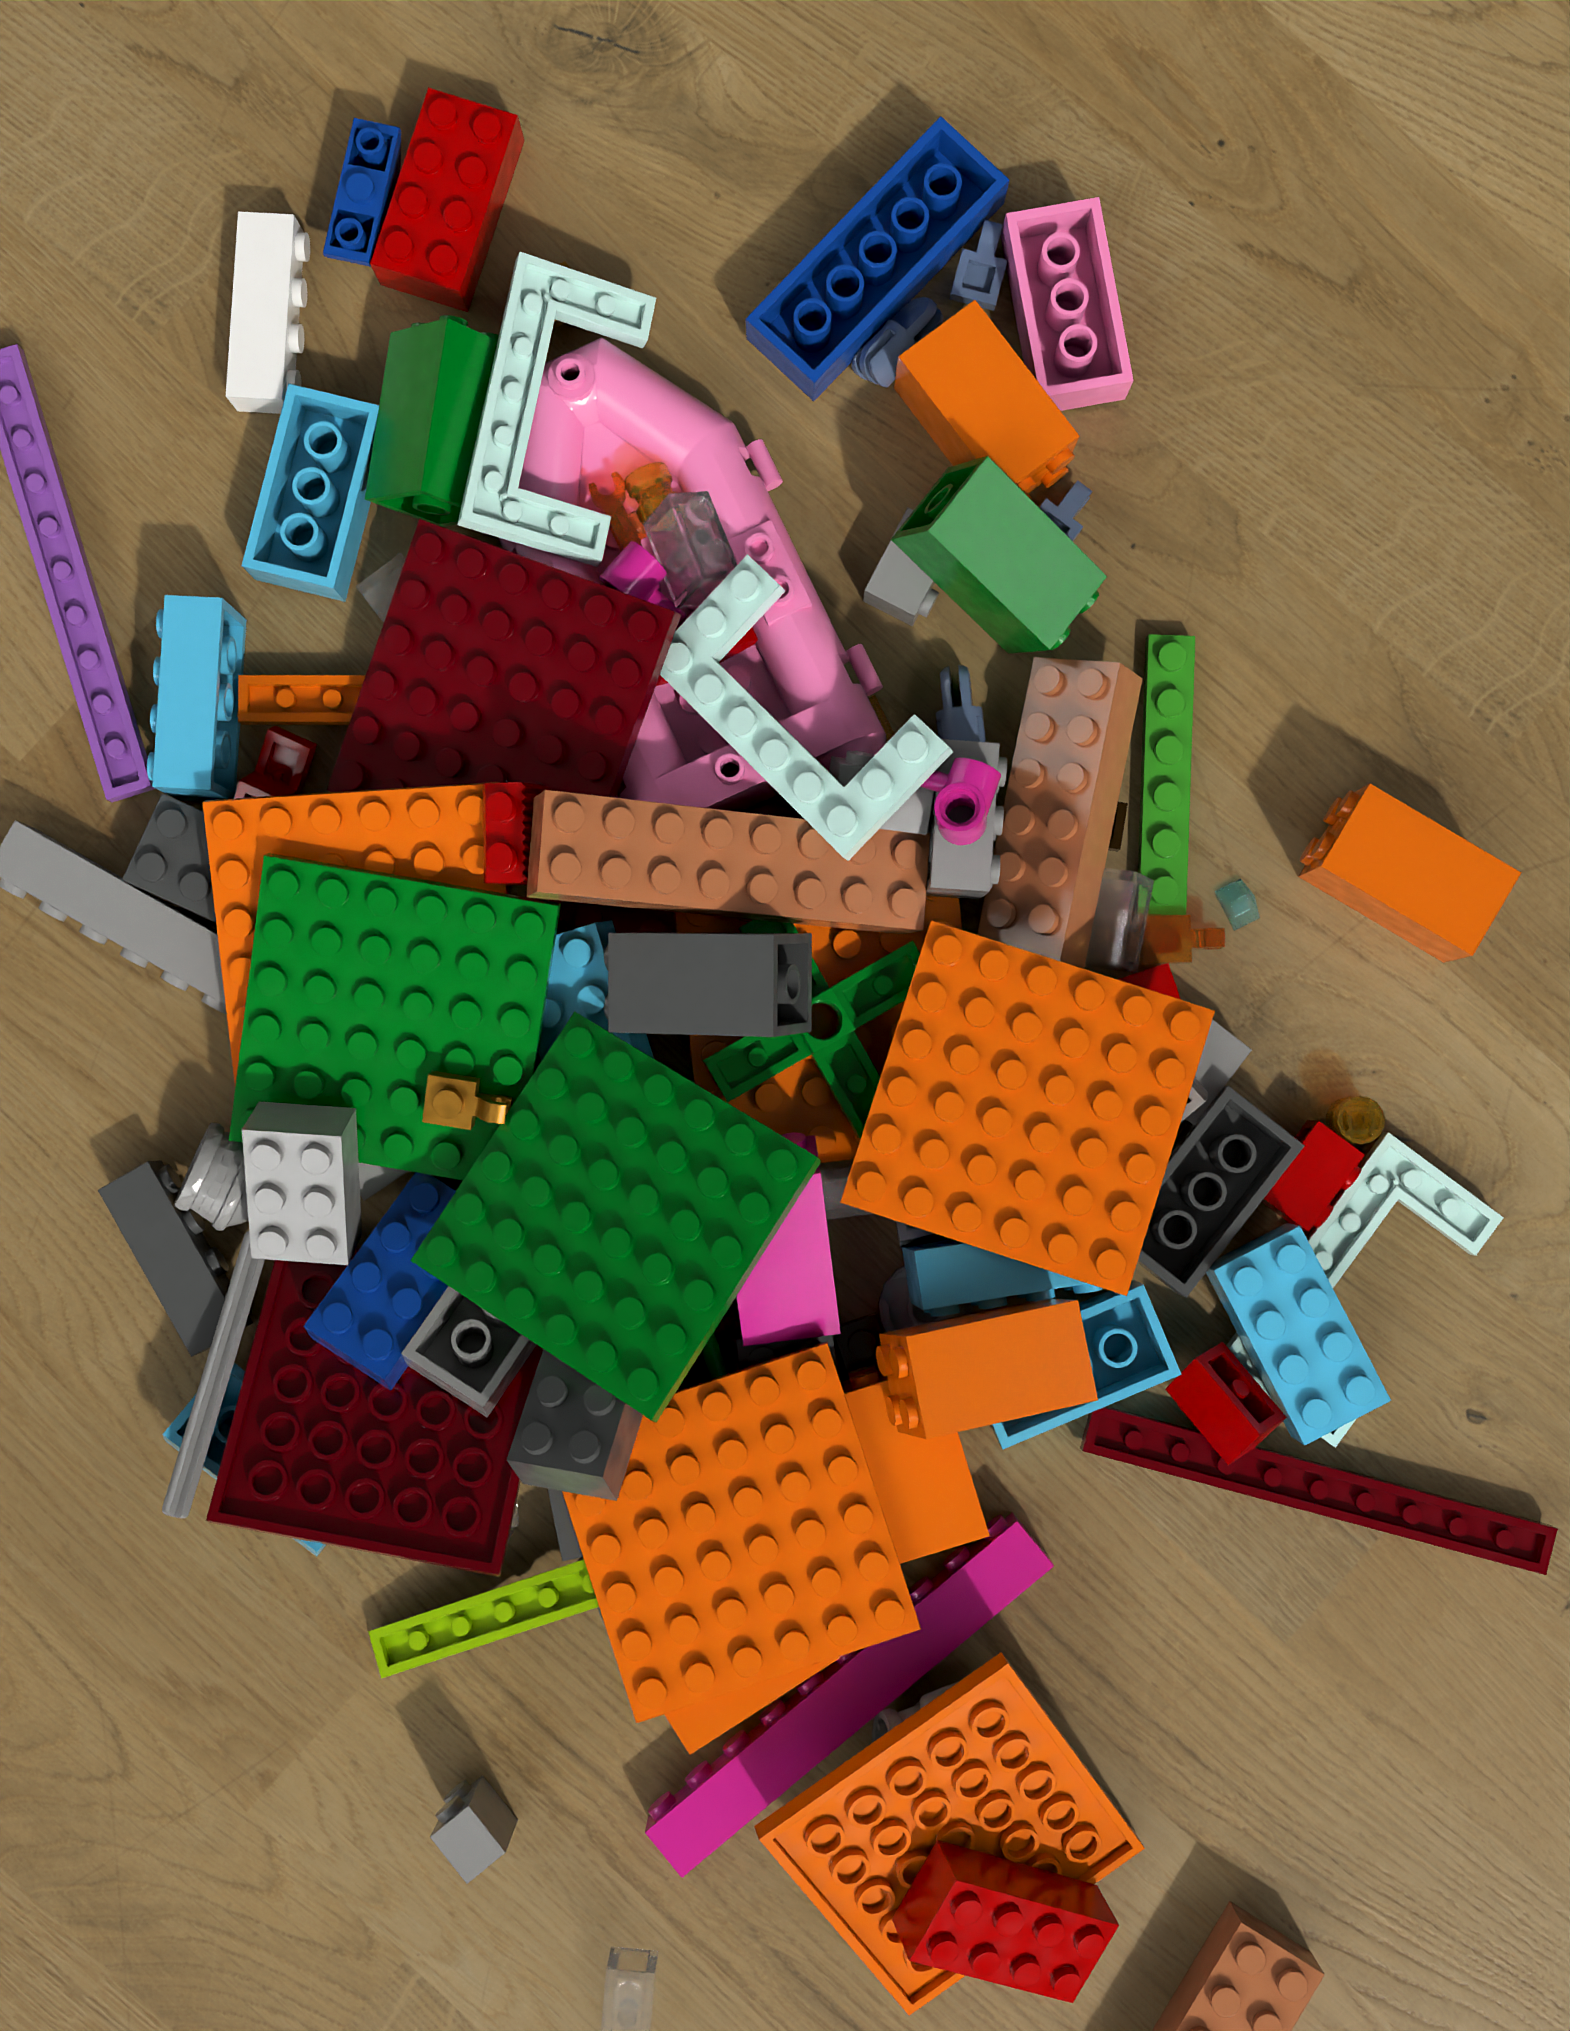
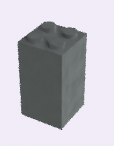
[604,932,812,1037]

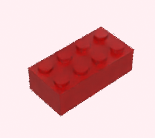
[370,87,525,312]
[892,1840,1119,2003]

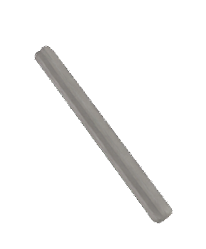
[162,1231,265,1519]

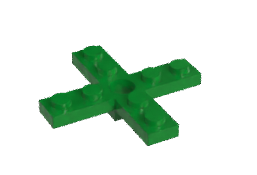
[703,920,920,1138]

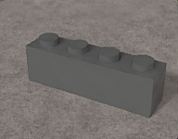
[98,1160,253,1357]

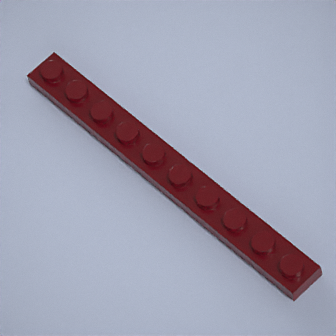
[1080,1406,1558,1575]

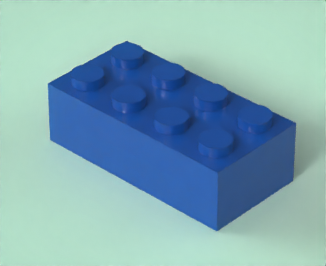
[303,1172,456,1390]

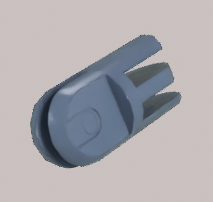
[851,297,943,388]
[936,665,986,742]

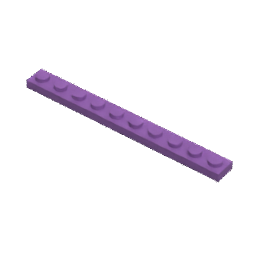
[0,344,155,802]

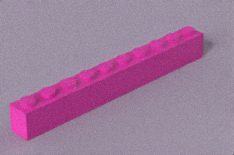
[645,1512,1054,1878]

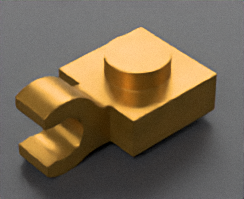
[422,1070,513,1130]

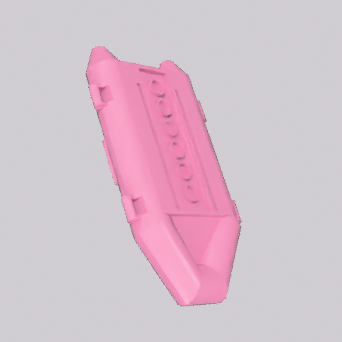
[498,337,886,812]

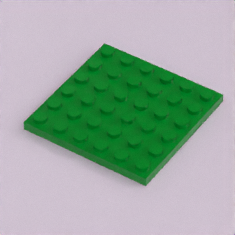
[229,853,561,1180]
[410,1011,821,1423]

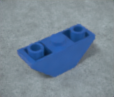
[323,118,401,267]

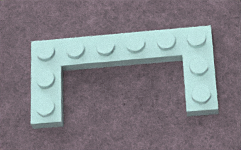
[457,252,656,567]
[660,554,953,861]
[1226,1132,1504,1448]

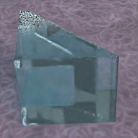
[1215,879,1260,931]

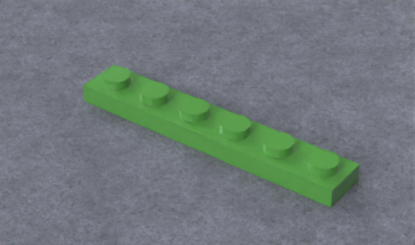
[1136,634,1195,917]

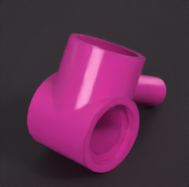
[599,541,686,628]
[920,757,1001,845]

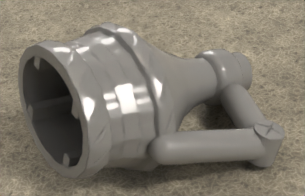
[174,1123,249,1230]

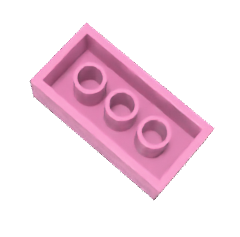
[1001,197,1134,411]

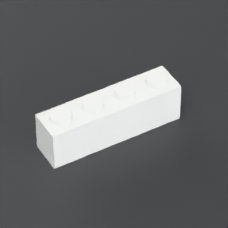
[226,211,310,414]

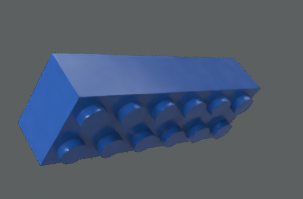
[745,116,1010,402]

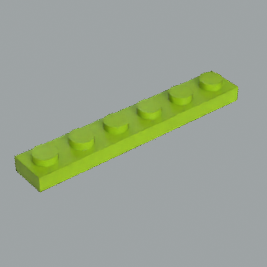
[368,1559,599,1679]

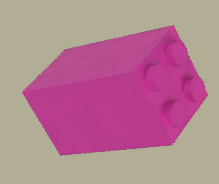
[737,1132,841,1346]

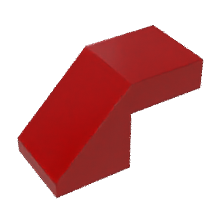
[234,726,317,798]

